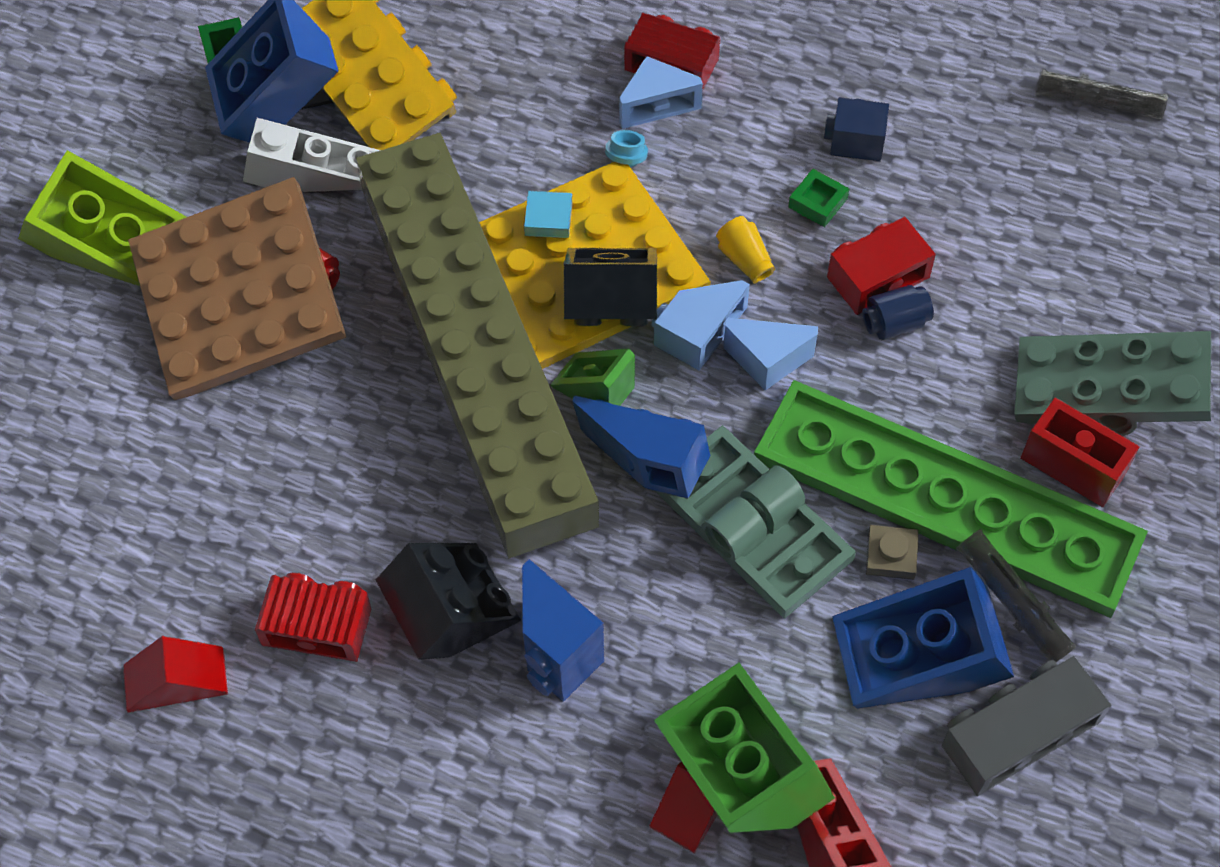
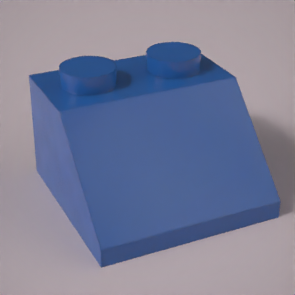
[522,559,604,702]

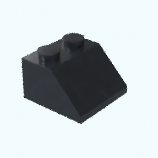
[564,248,657,326]

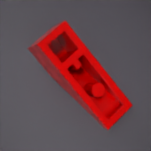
[797,758,892,867]

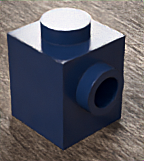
[824,97,890,162]

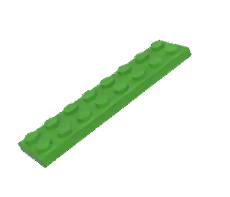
[754,380,1148,618]

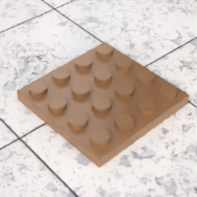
[128,177,347,400]

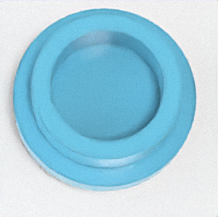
[605,130,648,167]

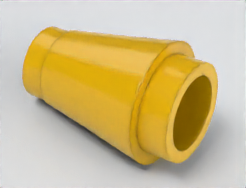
[716,216,775,284]

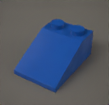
[832,567,1014,709]

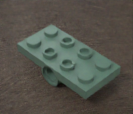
[1014,331,1212,436]
[654,425,856,619]

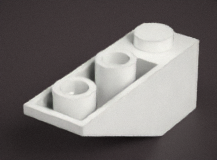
[243,118,380,192]

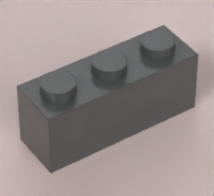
[941,656,1112,797]

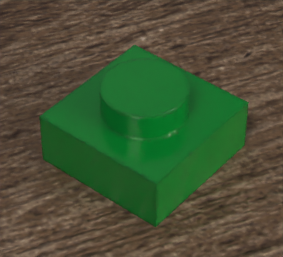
[788,169,850,228]

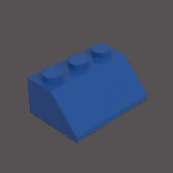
[205,0,339,143]

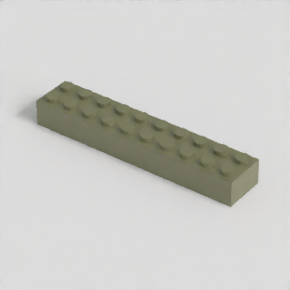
[356,132,599,559]

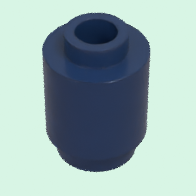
[862,285,934,340]

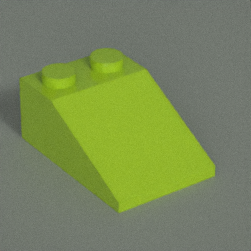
[18,150,186,286]

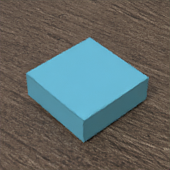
[524,191,573,238]

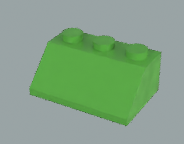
[654,662,835,833]

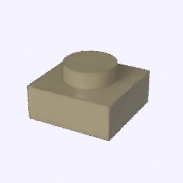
[866,525,918,580]

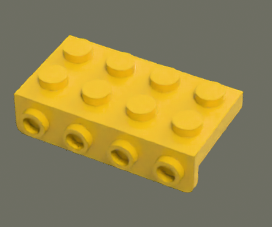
[302,0,457,150]

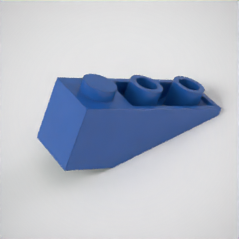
[572,396,710,499]

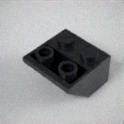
[375,543,521,660]

